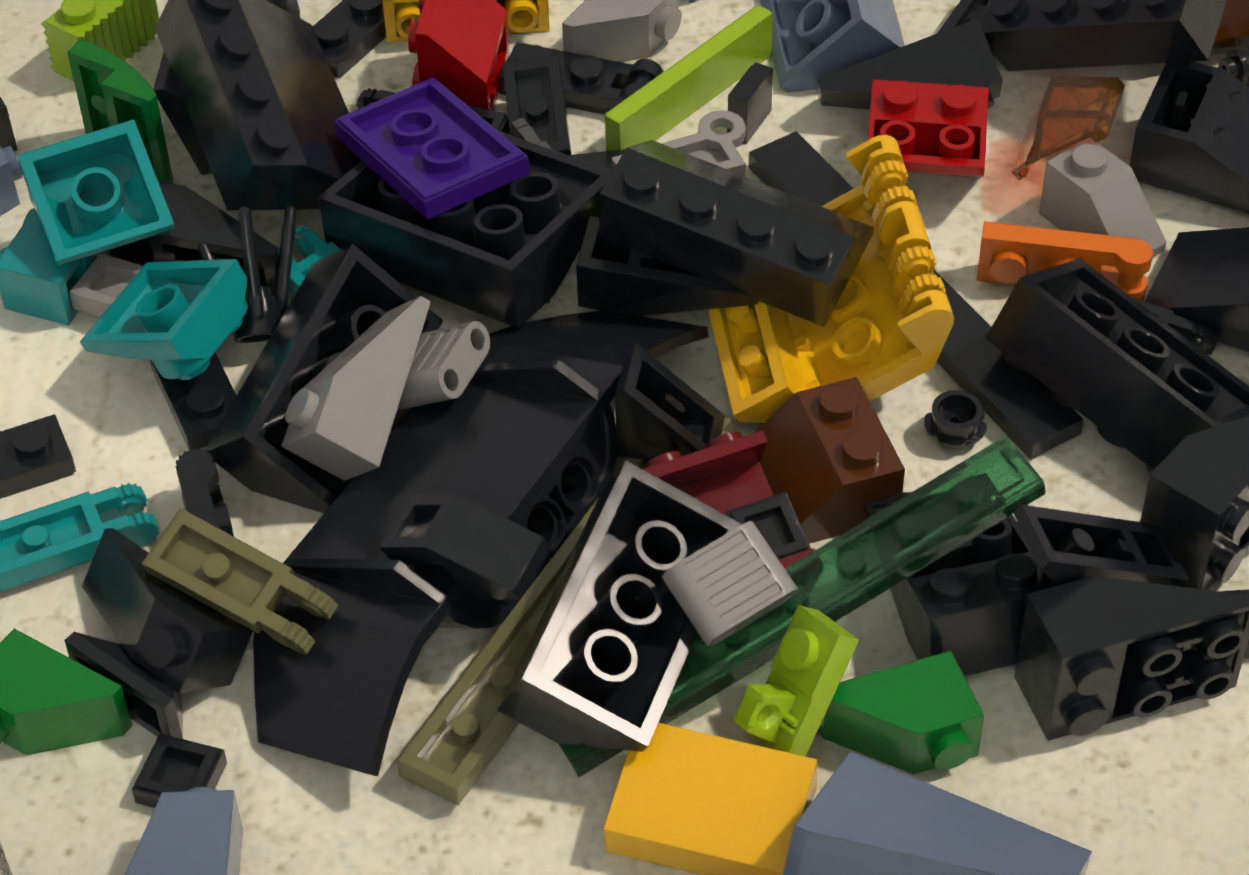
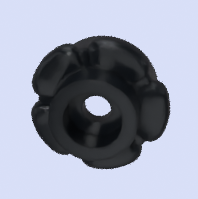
[924,390,987,448]

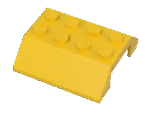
[708,135,955,423]

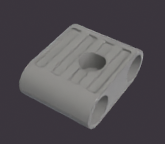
[397,321,490,411]
[662,521,799,647]

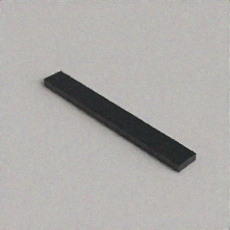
[748,131,1083,459]

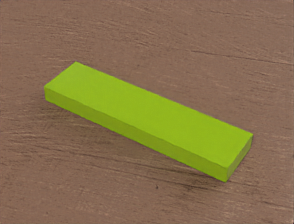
[605,4,773,151]

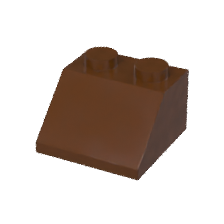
[754,377,905,544]

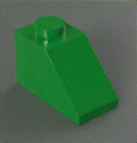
[0,628,132,755]
[819,651,984,774]

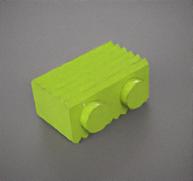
[41,0,159,81]

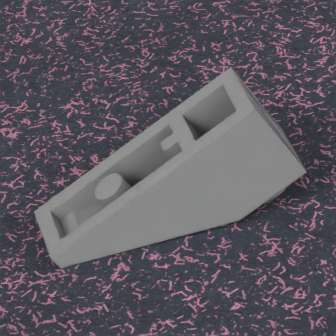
[281,296,431,481]

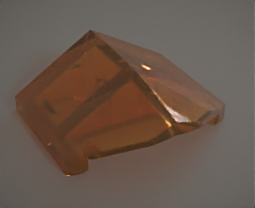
[1011,77,1125,180]

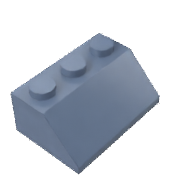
[761,0,905,92]

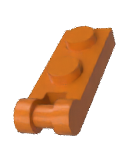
[976,221,1153,301]

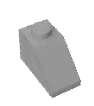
[562,0,682,62]
[1039,136,1167,267]

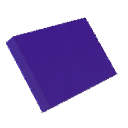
[334,77,530,220]

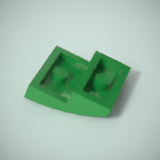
[67,39,173,183]

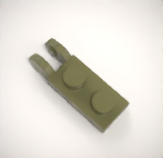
[142,509,338,655]

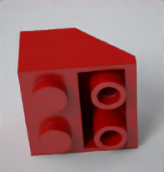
[408,0,509,111]
[867,79,989,178]

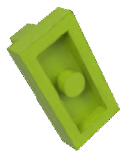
[733,605,859,757]

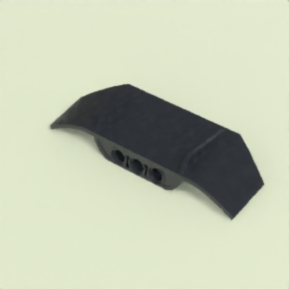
[253,310,709,776]

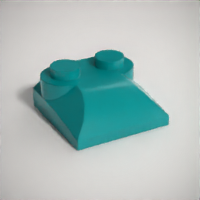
[17,120,175,266]
[80,259,248,380]

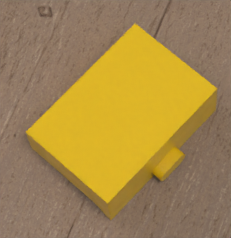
[603,723,818,875]

